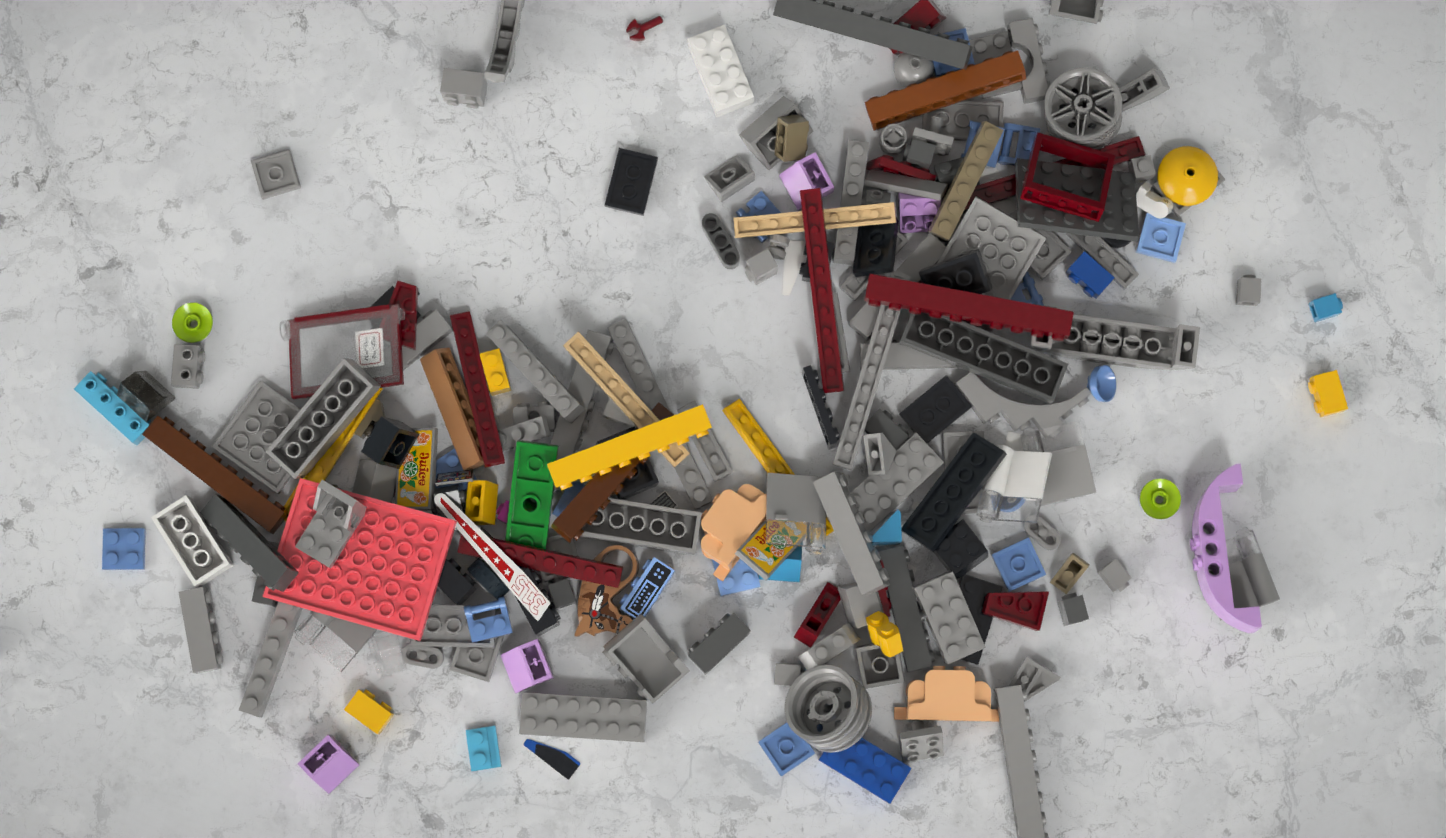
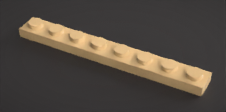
[733,202,897,238]
[563,332,690,468]

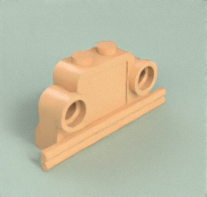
[701,484,766,582]
[894,666,999,722]

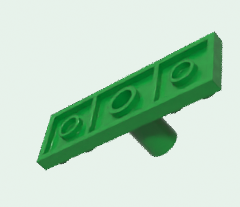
[505,440,559,549]

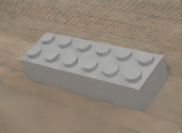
[266,358,381,479]
[826,433,944,532]
[581,498,702,555]
[519,692,647,742]

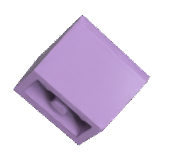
[779,152,834,211]
[898,192,941,233]
[501,639,554,694]
[298,735,359,794]

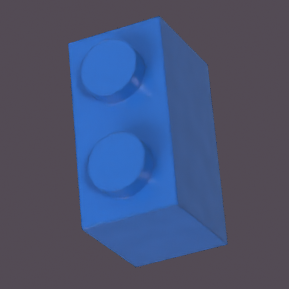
[1066,251,1115,299]

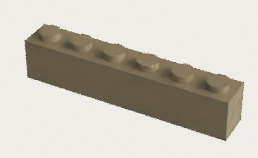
[928,121,1004,241]

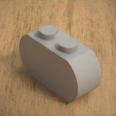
[798,623,861,670]

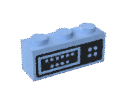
[619,557,675,619]

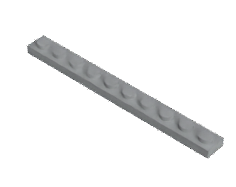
[832,271,911,471]
[607,319,713,510]

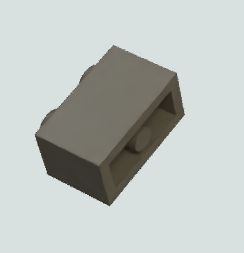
[774,115,809,162]

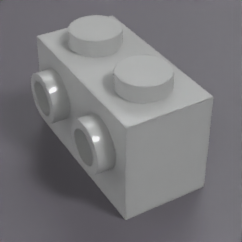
[171,344,205,389]

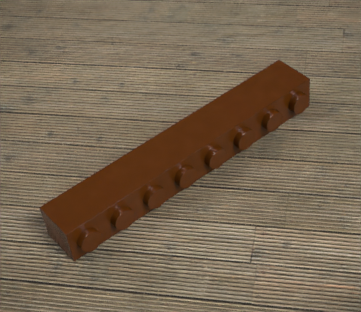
[551,402,674,543]
[142,415,288,534]

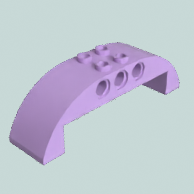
[1190,464,1262,633]

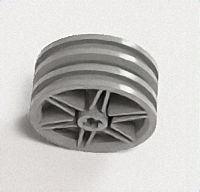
[1044,68,1122,150]
[784,665,872,753]

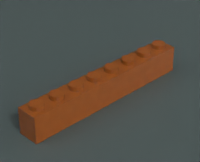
[864,50,1026,131]

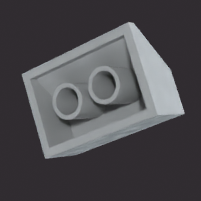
[739,96,814,170]

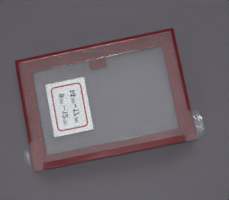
[280,304,405,399]

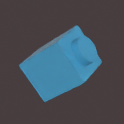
[1308,293,1343,322]

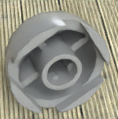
[894,52,934,88]

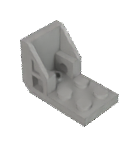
[295,480,367,569]

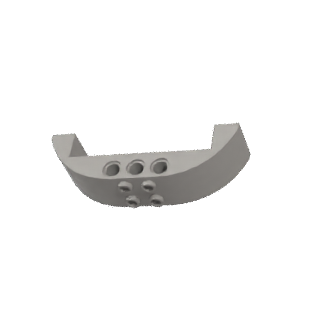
[1031,305,1200,370]

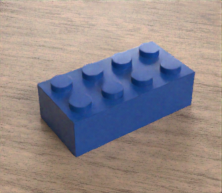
[818,737,912,804]

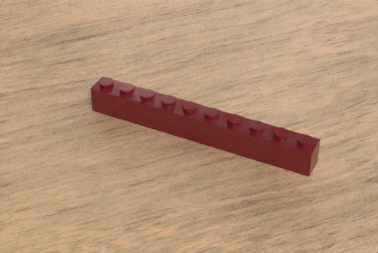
[864,274,1074,341]

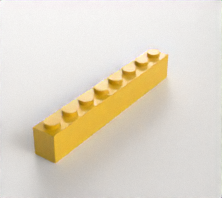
[547,404,712,491]

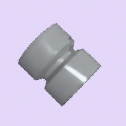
[879,124,907,156]

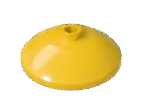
[1157,146,1218,206]

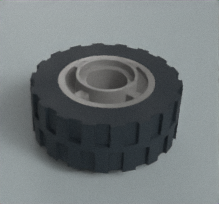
[467,557,510,600]

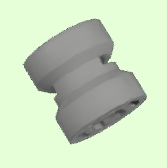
[767,234,790,260]

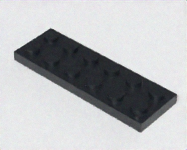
[901,432,1007,552]

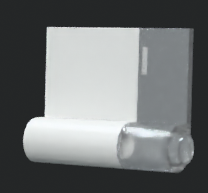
[976,444,1052,523]

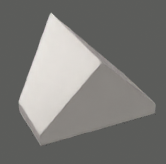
[863,433,897,476]

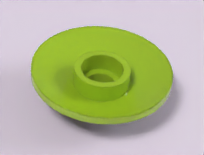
[172,303,213,343]
[1140,479,1181,519]

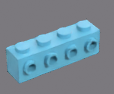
[74,371,152,445]

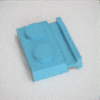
[466,726,502,771]

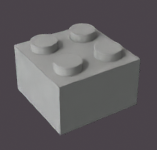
[440,68,487,109]
[856,643,905,689]

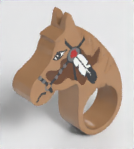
[575,545,639,637]

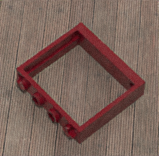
[1020,132,1115,222]

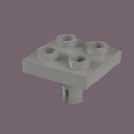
[910,116,954,156]
[900,720,944,763]

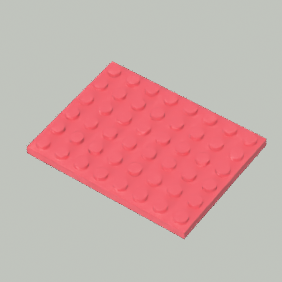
[263,478,457,641]

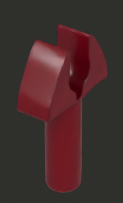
[626,16,663,41]

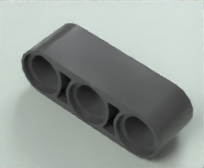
[702,213,740,269]

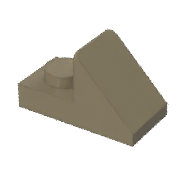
[354,399,386,439]
[1050,553,1090,594]

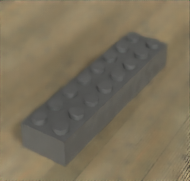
[899,312,1068,404]

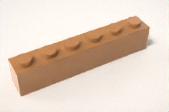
[420,348,484,471]

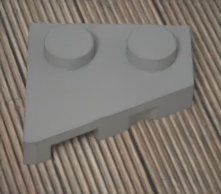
[1009,656,1061,702]

